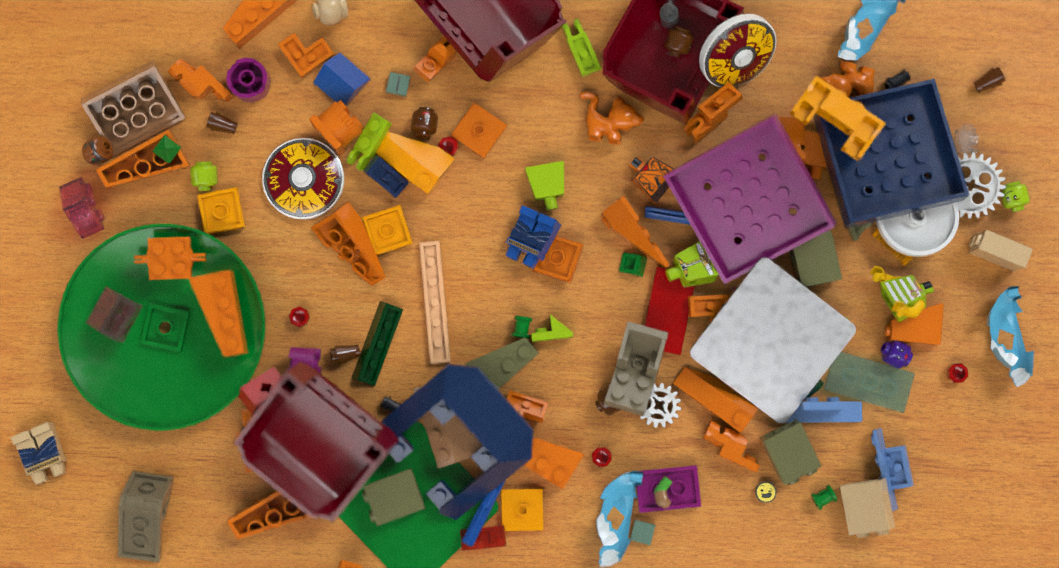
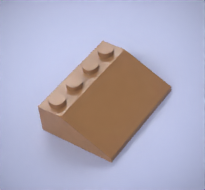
[81,60,185,156]
[413,386,483,468]

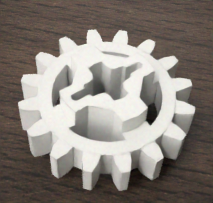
[640,383,681,428]

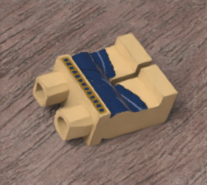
[10,422,67,485]

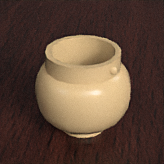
[312,0,348,25]

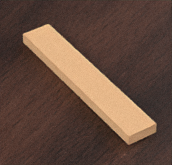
[419,241,451,365]

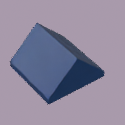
[313,53,371,107]

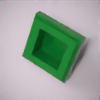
[152,135,182,164]

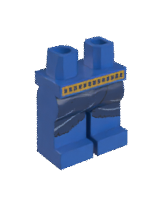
[506,205,561,269]

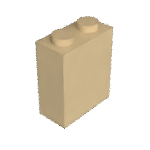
[968,230,1033,271]
[840,478,895,538]

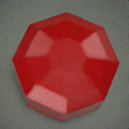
[438,136,459,155]
[289,307,310,327]
[947,363,968,383]
[592,447,612,467]

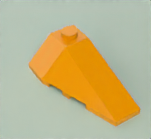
[376,131,455,194]

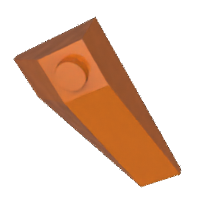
[672,367,758,433]

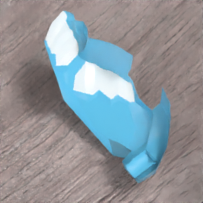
[838,0,906,60]
[987,286,1034,387]
[596,470,643,567]

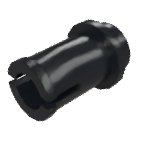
[883,69,911,90]
[380,396,401,412]

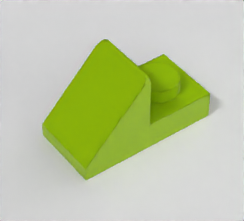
[531,315,573,342]

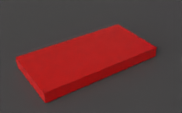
[645,267,695,355]

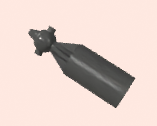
[660,0,679,29]

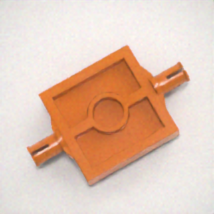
[134,237,206,280]

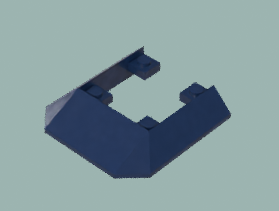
[381,364,534,520]

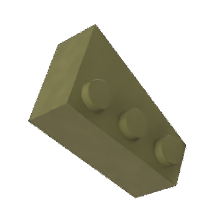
[465,338,539,390]

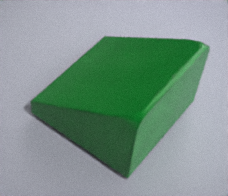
[619,252,647,277]

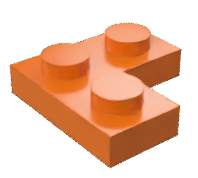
[278,33,335,78]
[688,294,730,324]
[507,390,548,423]

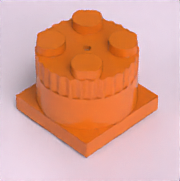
[309,100,364,156]

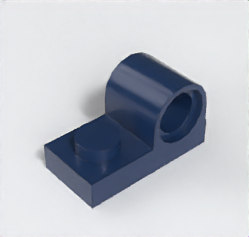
[363,155,409,198]

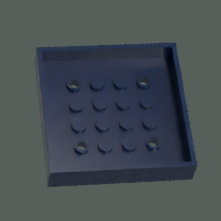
[813,78,970,229]

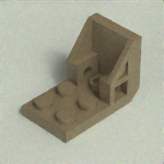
[604,321,668,416]
[118,471,173,562]

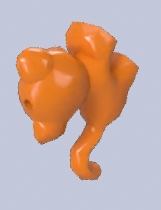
[820,61,875,98]
[580,91,644,145]

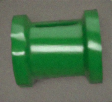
[511,316,532,339]
[811,484,838,510]

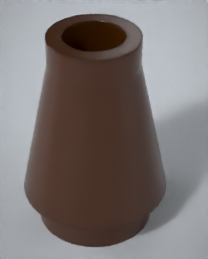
[973,67,1006,93]
[206,112,238,134]
[329,344,361,365]

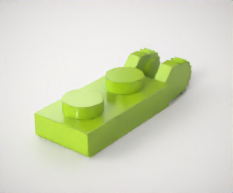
[562,19,601,78]
[346,112,392,171]

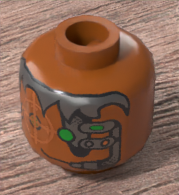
[82,136,113,165]

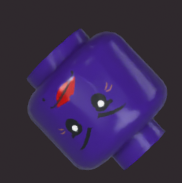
[880,340,913,369]

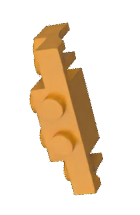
[790,76,885,161]

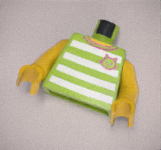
[870,266,934,323]

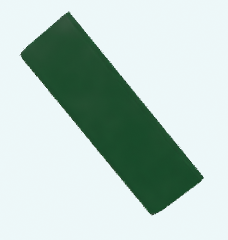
[352,301,403,386]

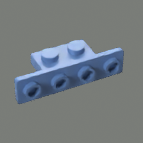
[785,397,862,423]
[871,428,914,512]

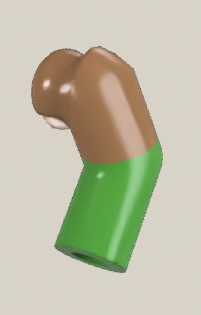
[654,476,672,508]

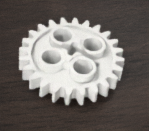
[956,152,1006,219]

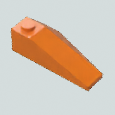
[601,196,670,269]
[311,201,386,286]

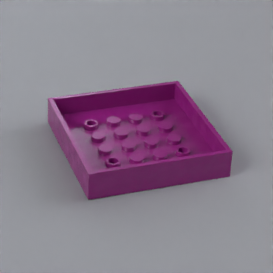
[663,113,836,284]

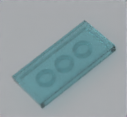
[824,352,915,413]

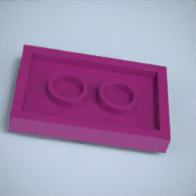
[636,465,701,513]

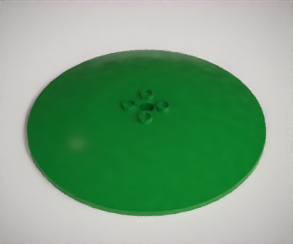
[57,224,266,431]

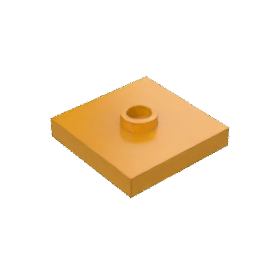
[197,187,246,235]
[362,205,413,256]
[501,489,543,531]

